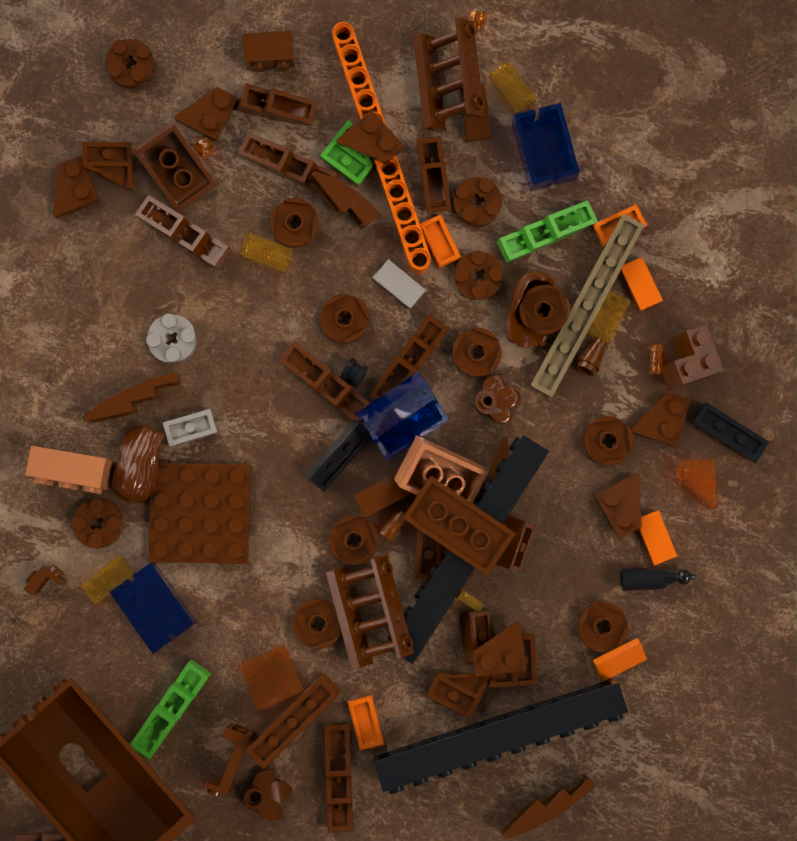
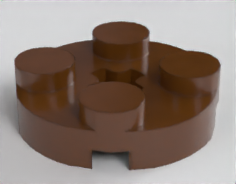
[105,39,155,89]
[453,177,502,227]
[270,198,319,248]
[454,250,503,300]
[519,284,570,335]
[320,294,369,344]
[452,328,502,378]
[583,416,634,466]
[71,499,123,549]
[329,515,379,565]
[293,599,342,649]
[577,602,629,652]

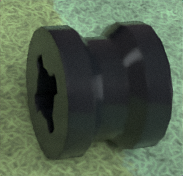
[340,357,369,388]

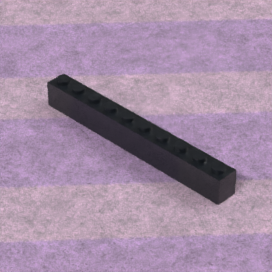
[387,435,550,664]

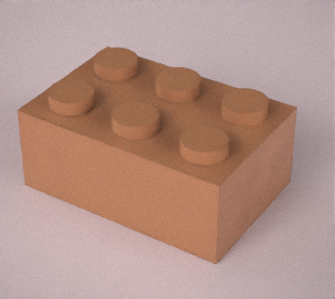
[394,435,488,503]
[25,446,115,494]

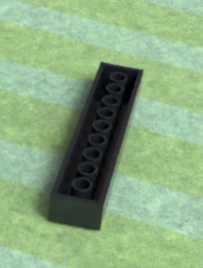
[374,679,628,794]

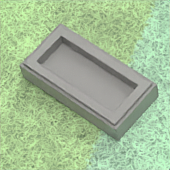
[373,259,426,310]

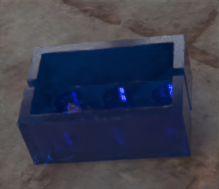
[511,103,580,192]
[355,372,450,461]
[109,562,198,654]

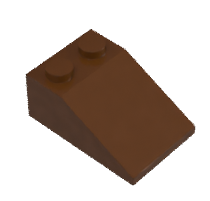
[133,121,217,212]

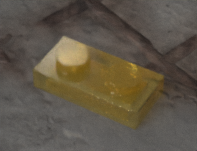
[239,232,294,274]

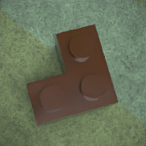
[661,324,724,391]

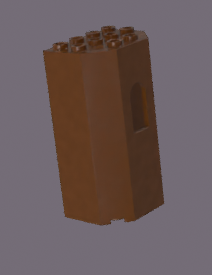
[0,678,196,841]

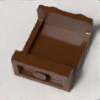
[203,722,254,797]

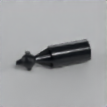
[620,567,697,591]

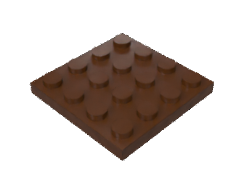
[148,463,251,564]

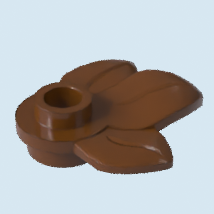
[474,374,521,423]
[242,769,292,820]

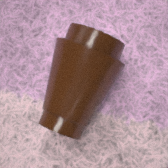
[576,338,607,376]

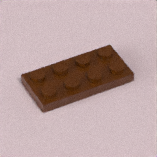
[403,476,516,576]

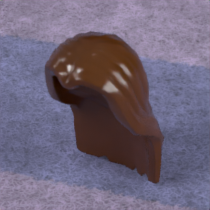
[507,271,555,349]
[112,425,165,503]

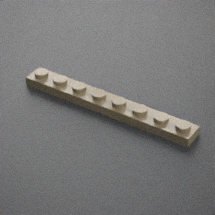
[530,214,645,398]

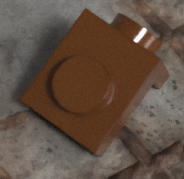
[24,565,67,595]

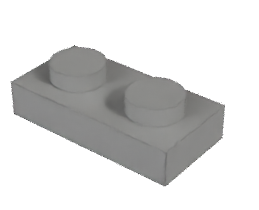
[163,409,218,447]

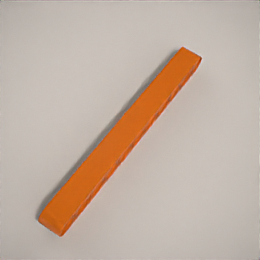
[332,22,431,275]

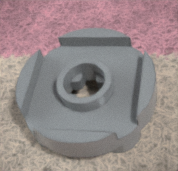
[146,314,197,364]

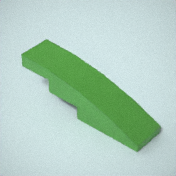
[496,200,598,263]
[131,659,211,760]

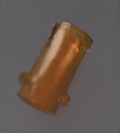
[647,344,667,375]
[379,509,408,541]

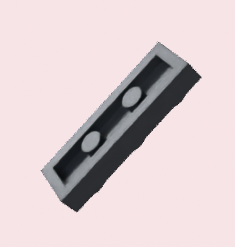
[692,402,769,463]
[305,420,373,492]

